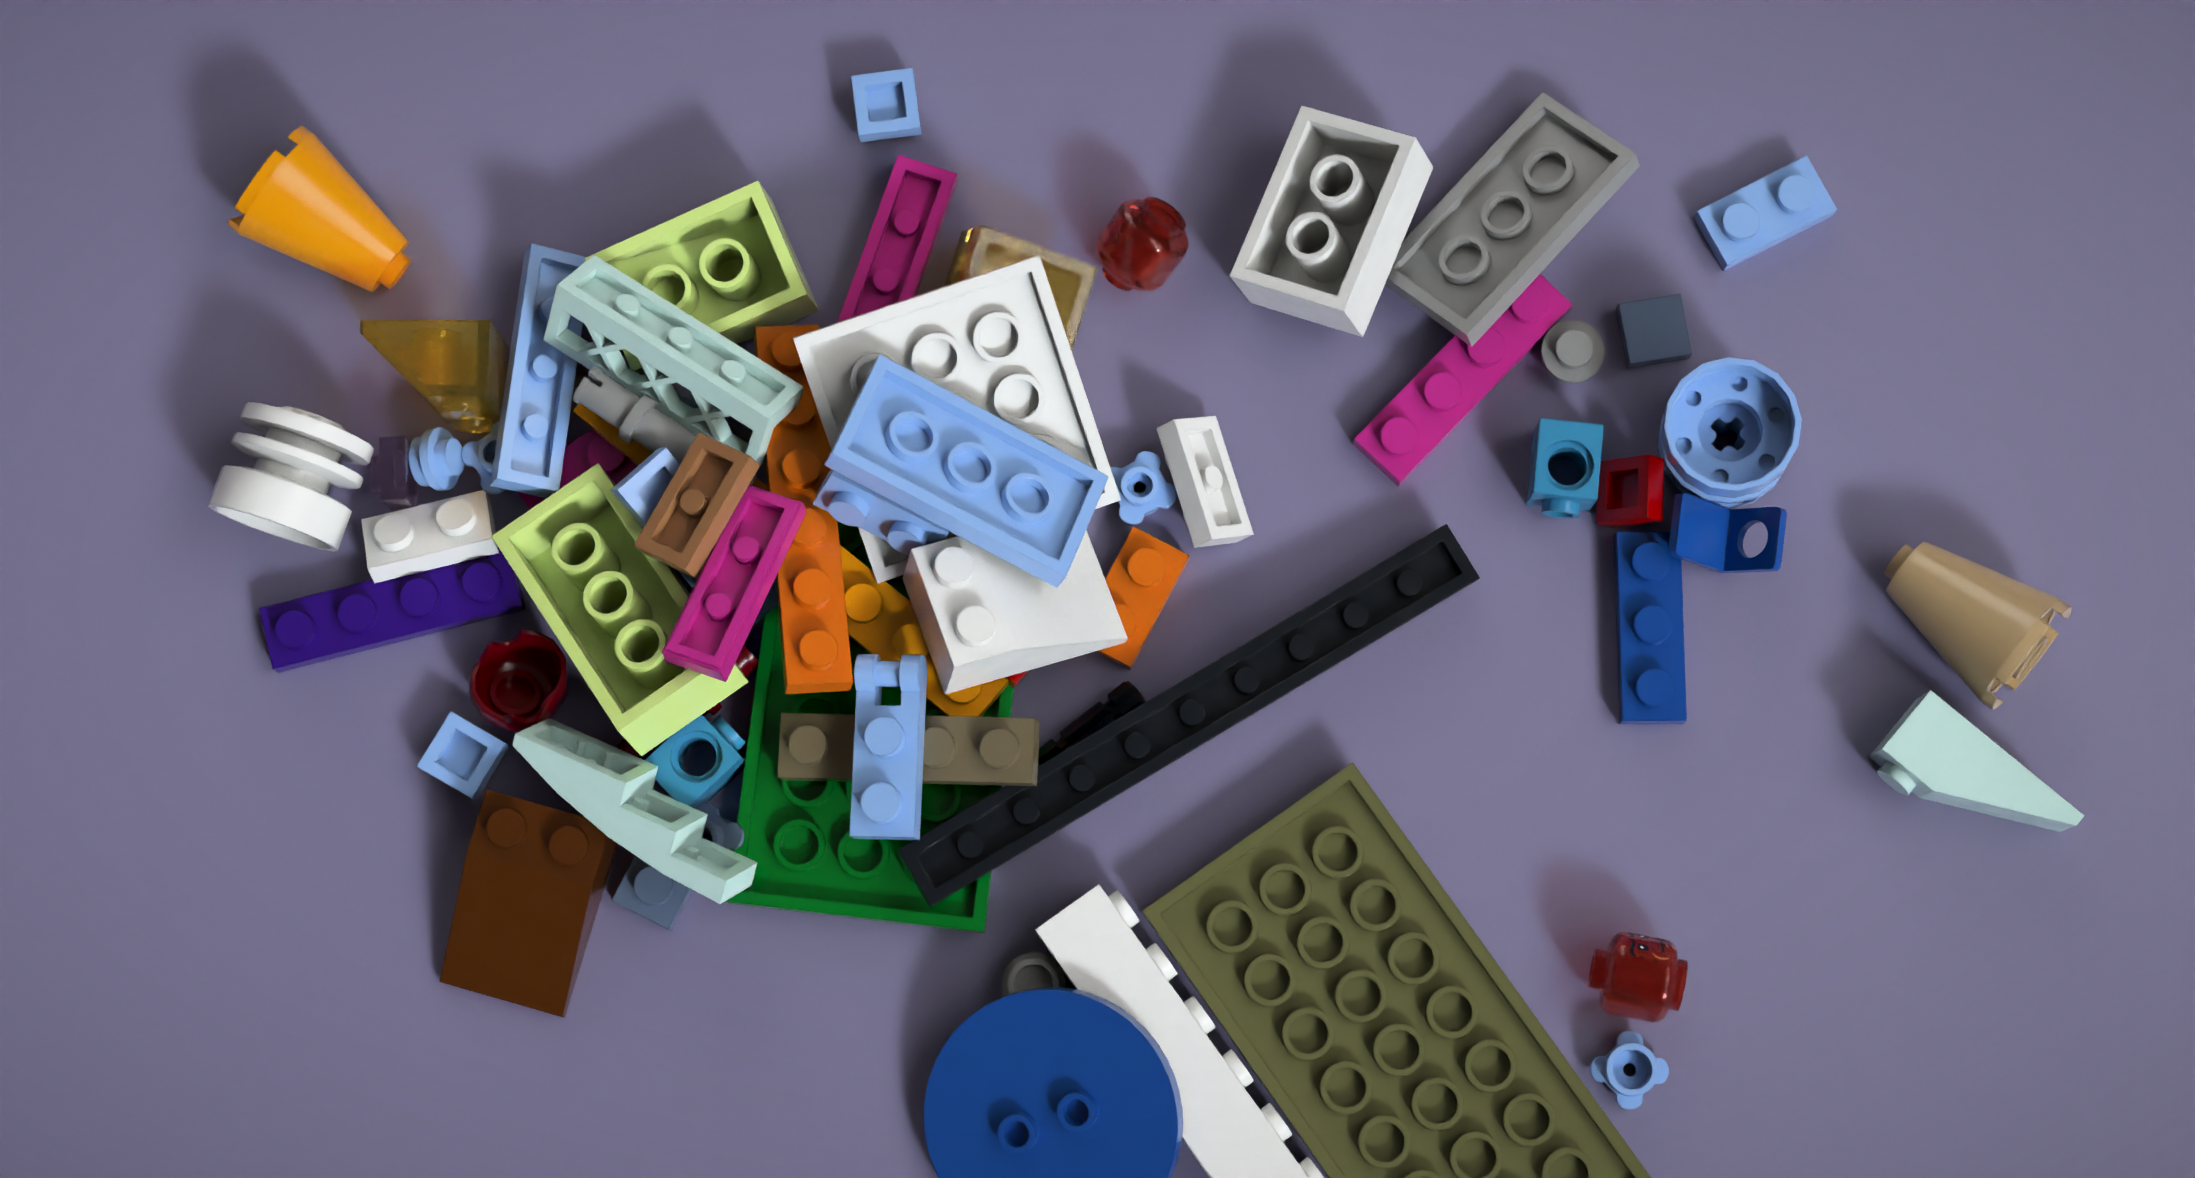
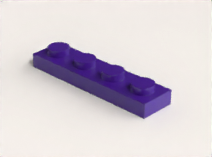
[259,547,525,673]

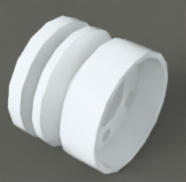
[208,402,374,552]

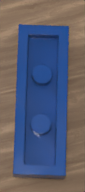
[1613,531,1687,724]

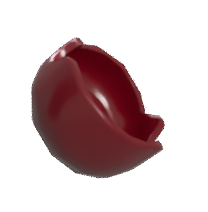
[469,629,567,732]

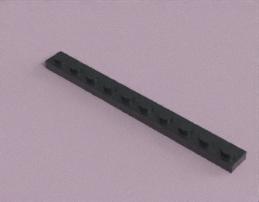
[897,524,1480,908]

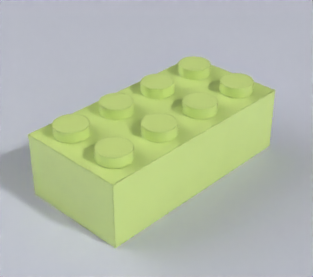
[491,463,749,756]

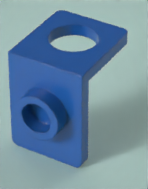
[1668,493,1787,573]

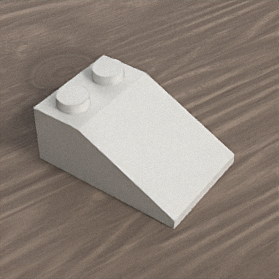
[903,530,1128,694]

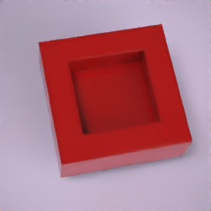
[1596,454,1664,528]

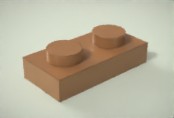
[634,433,760,579]

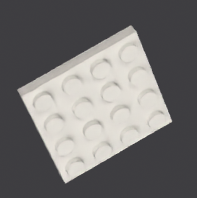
[793,255,1121,584]

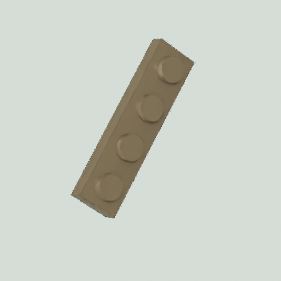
[777,713,1040,786]

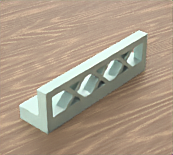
[543,255,804,465]

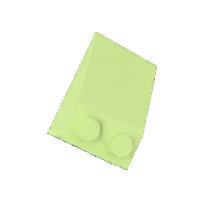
[584,181,819,373]

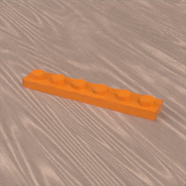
[753,324,853,694]

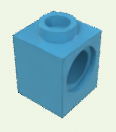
[1526,418,1604,519]
[645,715,746,809]

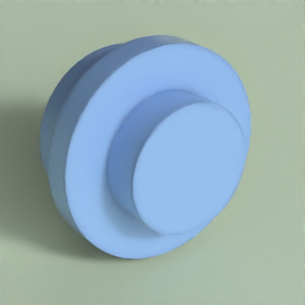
[408,427,465,491]

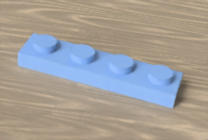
[490,243,586,498]

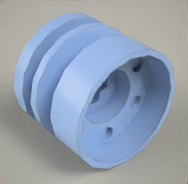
[1657,357,1802,509]

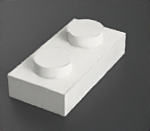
[1156,416,1254,548]
[361,490,499,584]

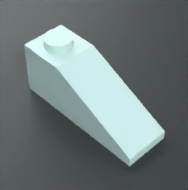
[1869,690,2084,832]

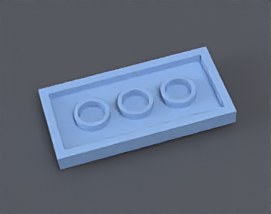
[824,354,1109,588]

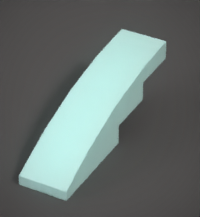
[512,718,758,904]

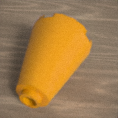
[227,126,412,292]

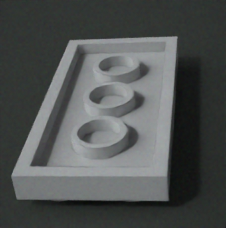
[1385,92,1640,347]

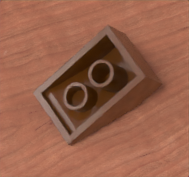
[439,789,618,1018]

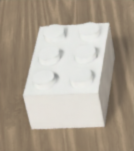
[1230,106,1433,337]

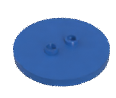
[923,987,1183,1178]

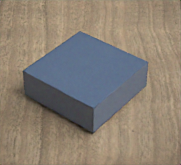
[1616,294,1692,369]

